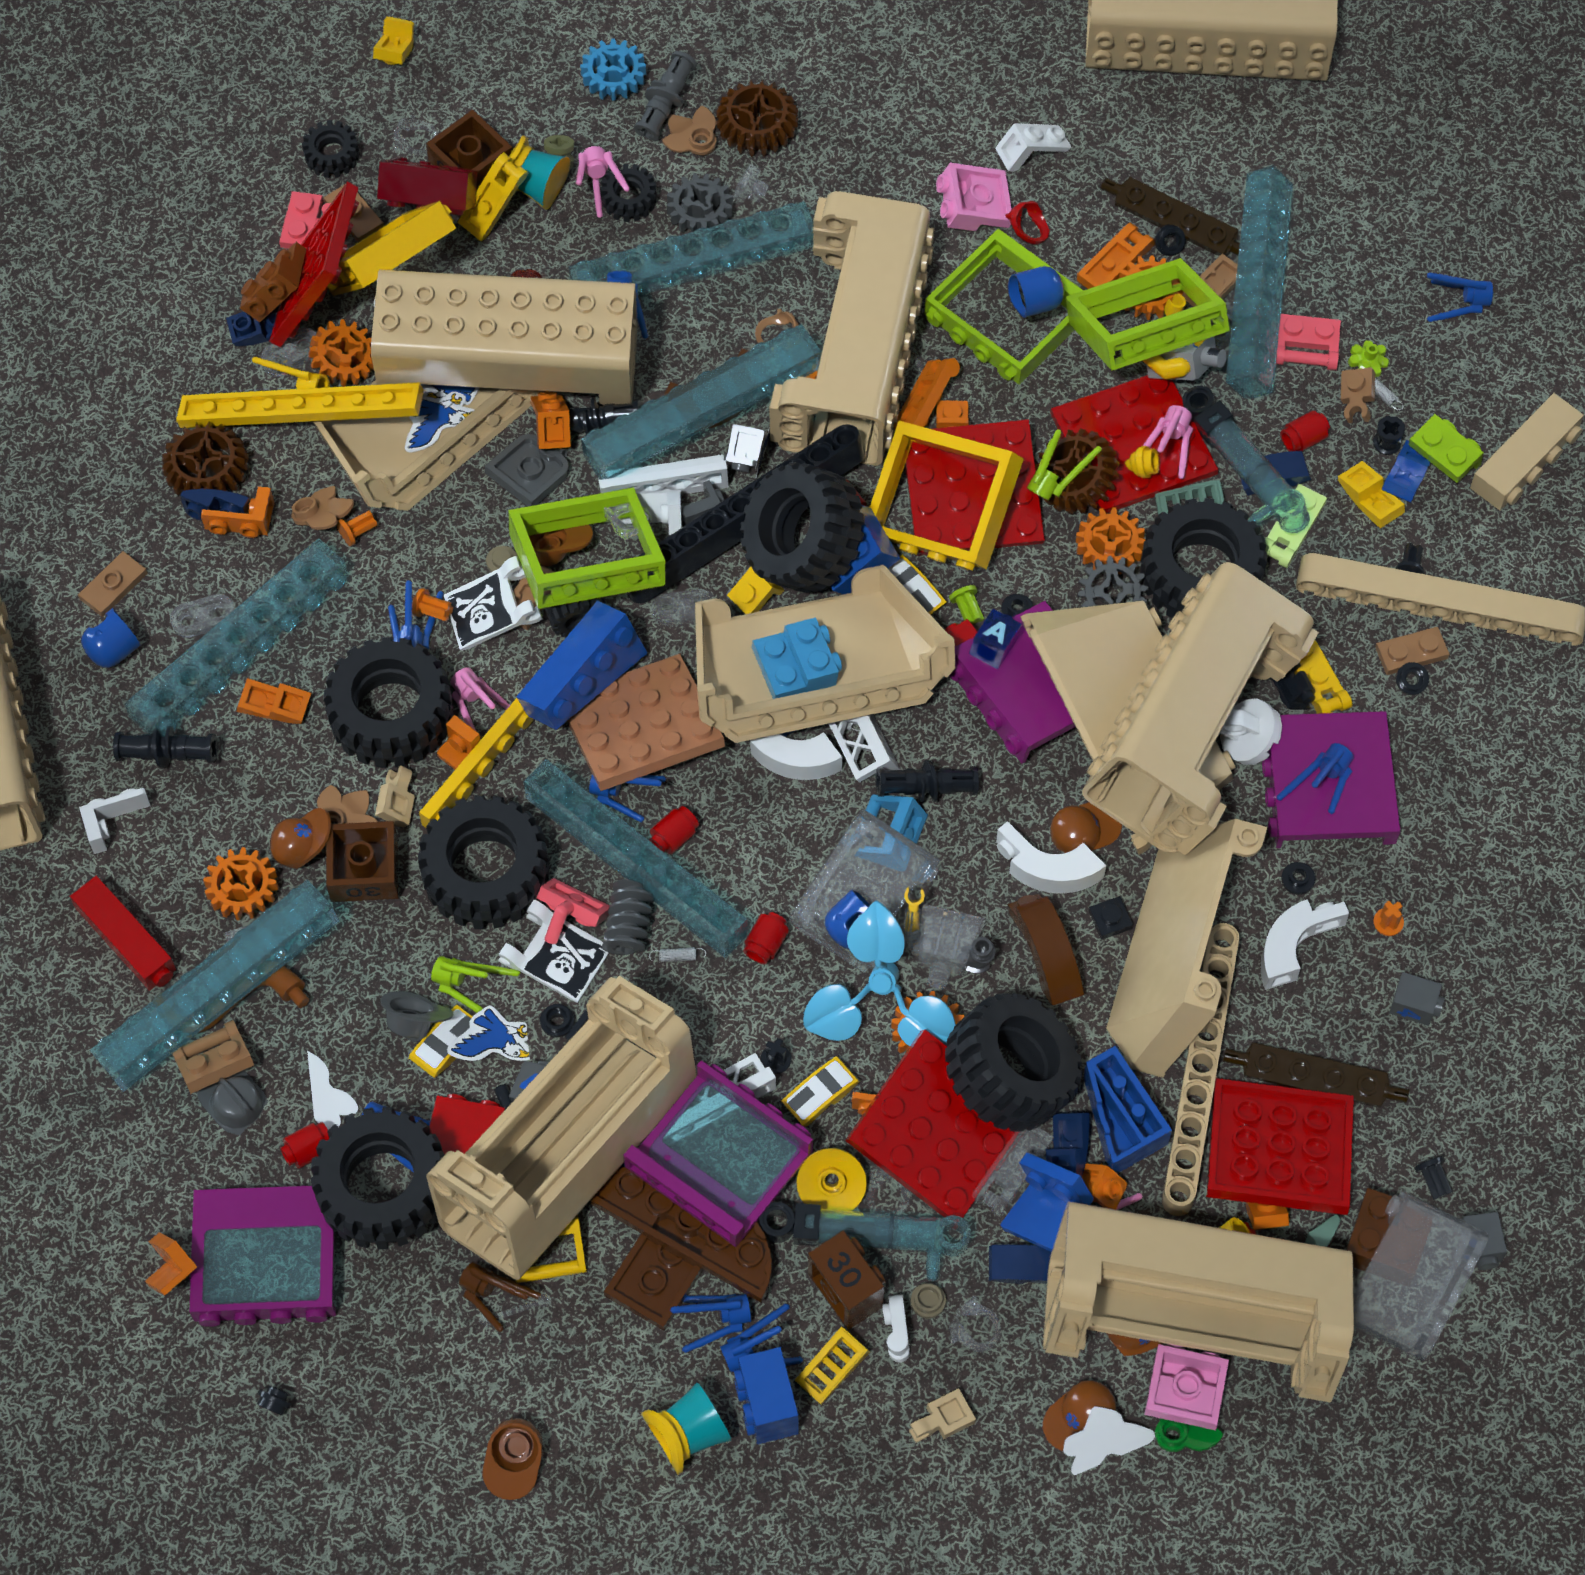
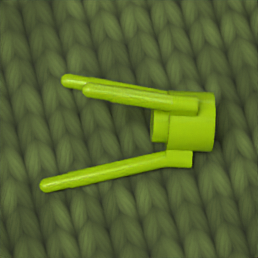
[1027,429,1102,501]
[431,956,520,1013]

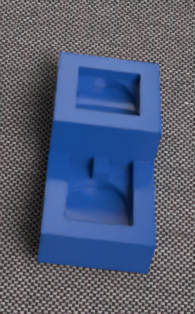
[1382,440,1431,502]

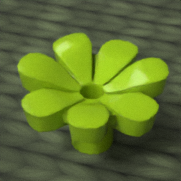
[1348,340,1389,377]

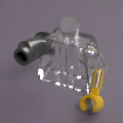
[903,886,995,989]

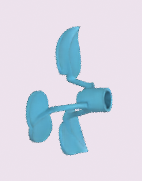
[803,900,956,1047]

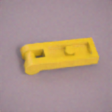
[458,153,528,241]
[1294,640,1352,714]

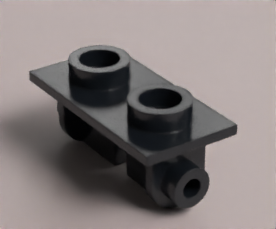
[1271,662,1315,710]

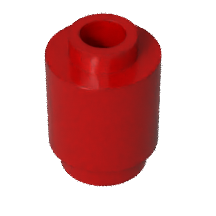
[1280,410,1330,452]
[649,806,699,855]
[743,912,789,965]
[280,1122,329,1169]

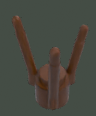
[459,1262,542,1332]

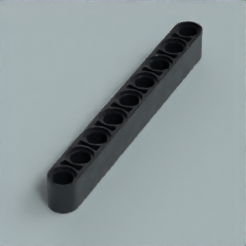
[627,424,865,603]

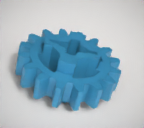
[580,39,646,101]

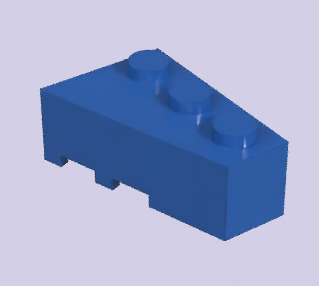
[1083,1046,1172,1174]

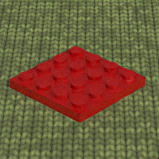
[269,182,359,347]
[1050,375,1218,514]
[905,419,1044,556]
[845,1029,1020,1225]
[1206,1078,1354,1215]

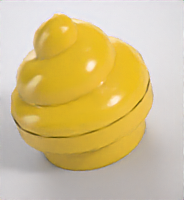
[1125,446,1159,478]

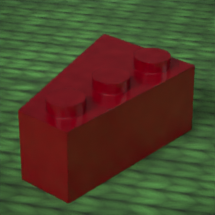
[377,156,478,215]

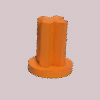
[336,511,377,547]
[412,588,453,621]
[1373,901,1404,936]

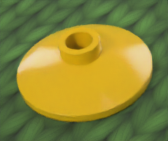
[797,1148,867,1217]

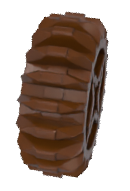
[717,79,798,157]
[162,421,249,497]
[1035,428,1120,515]

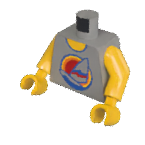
[1143,294,1226,380]

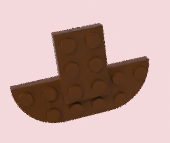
[588,1167,772,1331]

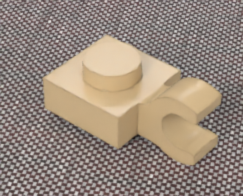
[375,765,415,827]
[909,1388,976,1443]

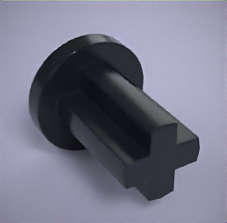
[1395,543,1424,574]
[761,1038,791,1074]
[1414,1156,1453,1200]

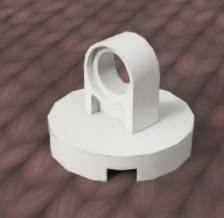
[1220,699,1282,765]

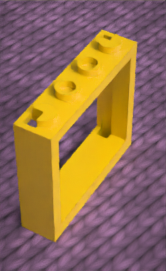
[328,201,456,296]
[869,421,1024,571]

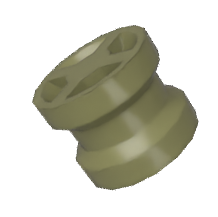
[544,135,574,169]

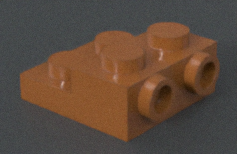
[240,242,306,322]

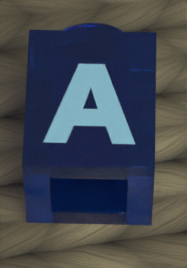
[969,609,1022,669]

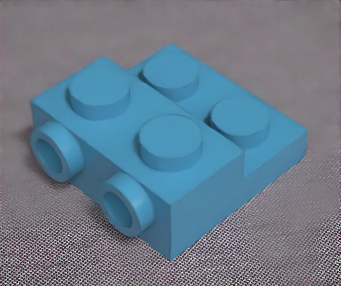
[751,617,842,699]

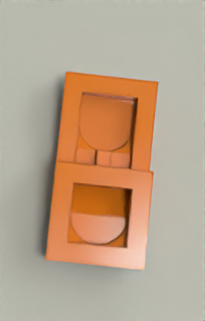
[236,678,311,724]

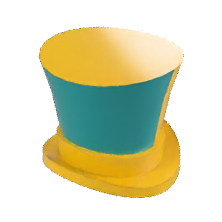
[500,135,570,210]
[641,1383,731,1475]

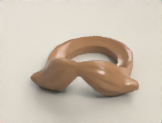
[755,309,801,352]

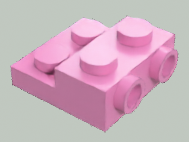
[936,163,1012,231]
[1144,1344,1229,1431]

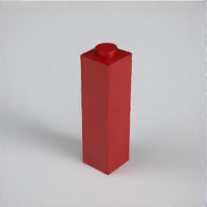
[70,876,176,991]

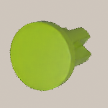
[949,585,984,625]

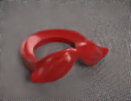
[1005,201,1050,245]

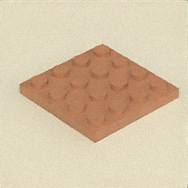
[567,654,725,791]

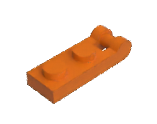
[1076,222,1155,289]
[893,358,960,430]

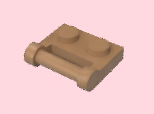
[170,1020,254,1094]

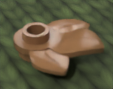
[662,106,717,155]
[292,486,354,530]
[317,785,377,824]

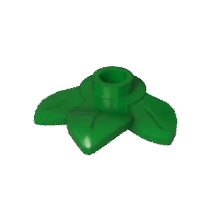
[1155,1418,1223,1452]

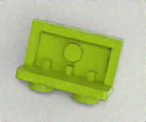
[1408,414,1484,483]

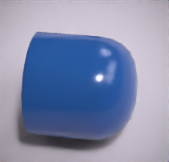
[1008,266,1064,318]
[81,608,141,668]
[824,889,870,950]

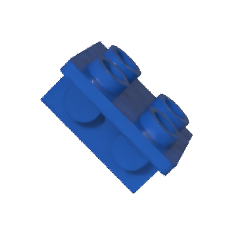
[1000,1152,1094,1252]

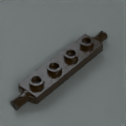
[1100,177,1253,260]
[1223,1042,1409,1108]

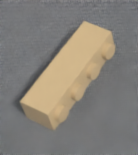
[1470,393,1584,510]

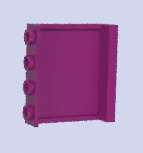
[949,601,1075,764]
[1262,711,1400,848]

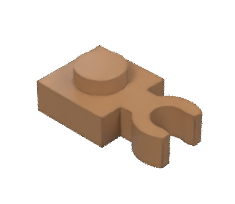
[1341,367,1375,423]

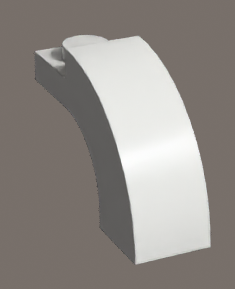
[750,732,842,780]
[996,821,1106,893]
[1261,899,1349,990]

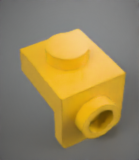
[373,16,414,65]
[727,567,784,614]

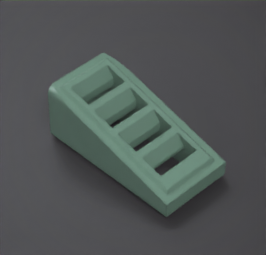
[1155,480,1224,515]

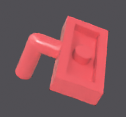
[279,191,330,249]
[537,878,610,944]

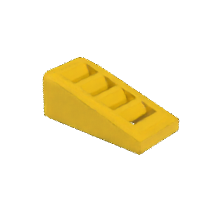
[794,1326,871,1404]

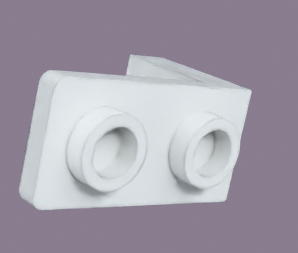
[995,123,1071,171]
[618,490,682,535]
[79,788,150,854]

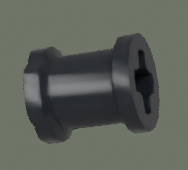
[1373,416,1405,455]

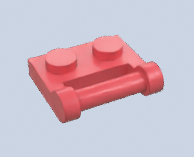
[1274,313,1341,370]

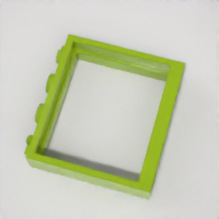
[924,228,1084,385]
[1065,258,1230,371]
[508,487,665,609]

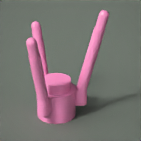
[576,146,630,218]
[1143,405,1193,479]
[450,667,510,731]

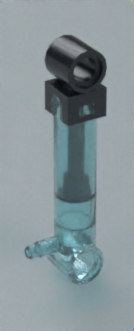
[1183,385,1310,533]
[759,1202,971,1281]

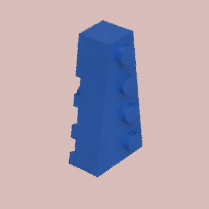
[516,601,647,730]

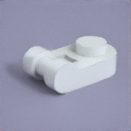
[882,1294,910,1363]

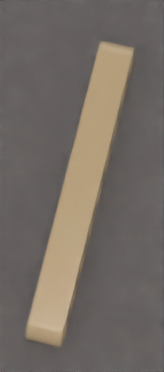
[1296,553,1585,646]
[1162,923,1239,1216]

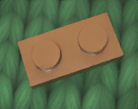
[1375,627,1449,675]

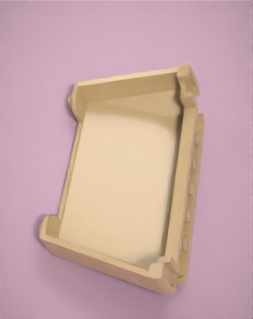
[313,380,541,511]
[695,565,955,743]
[1020,601,1236,855]
[1106,819,1267,1078]

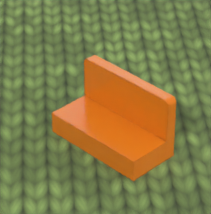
[145,1232,197,1295]

